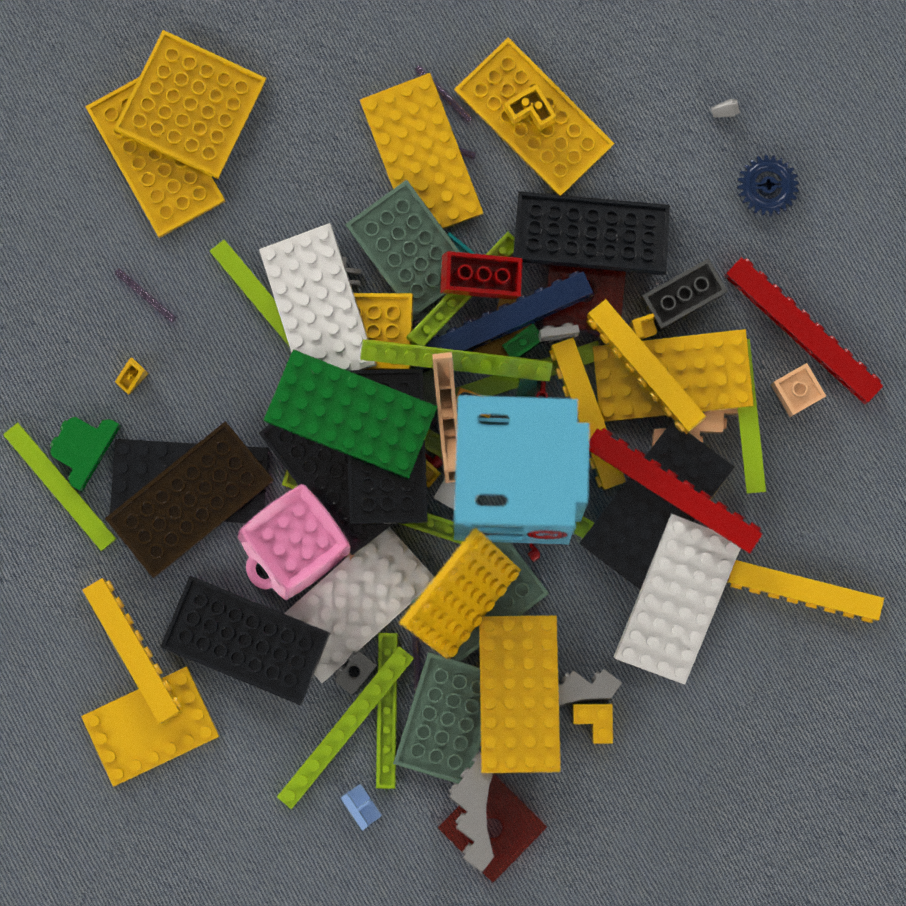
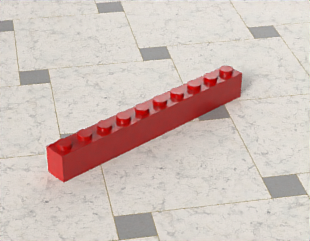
[724,257,883,405]
[589,428,763,554]

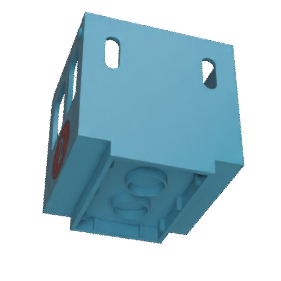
[454,395,589,544]

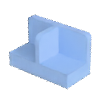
[341,784,381,830]

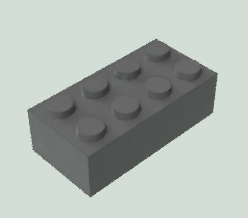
[640,258,728,332]

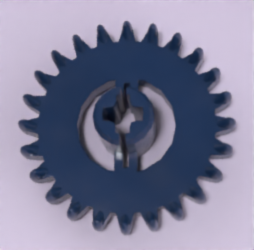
[737,155,800,217]

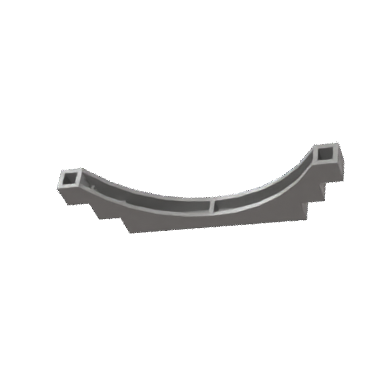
[449,669,622,873]

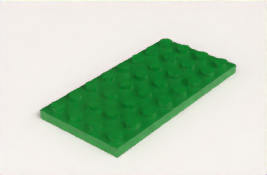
[264,349,438,479]

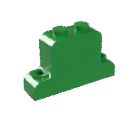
[50,417,121,492]

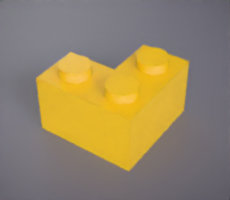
[504,84,557,131]
[572,704,613,744]

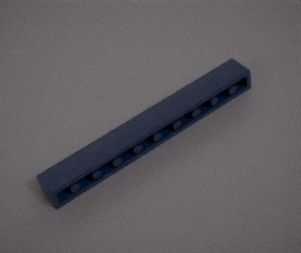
[414,271,594,373]

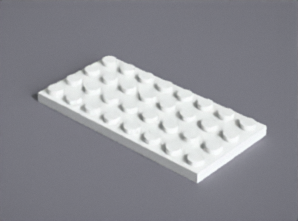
[259,223,377,370]
[614,514,740,684]
[284,527,435,683]

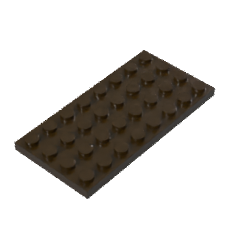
[105,421,274,579]

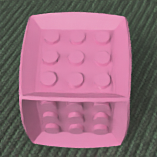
[238,484,350,600]

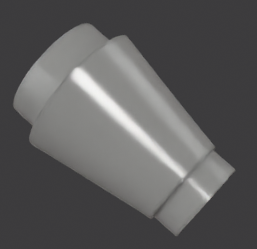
[711,98,740,118]

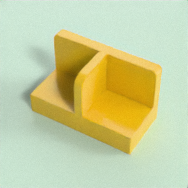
[628,313,657,341]

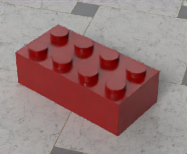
[440,251,522,300]

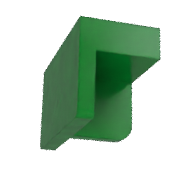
[502,324,542,357]

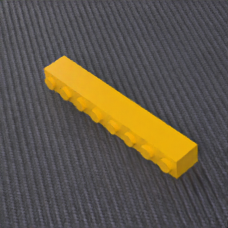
[587,299,706,435]
[549,337,626,490]
[727,560,884,623]
[83,578,182,724]

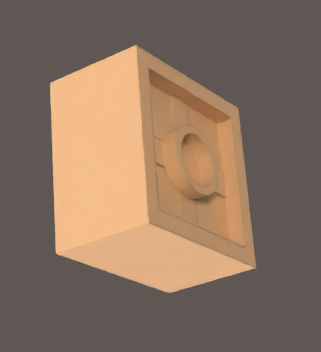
[770,363,826,417]

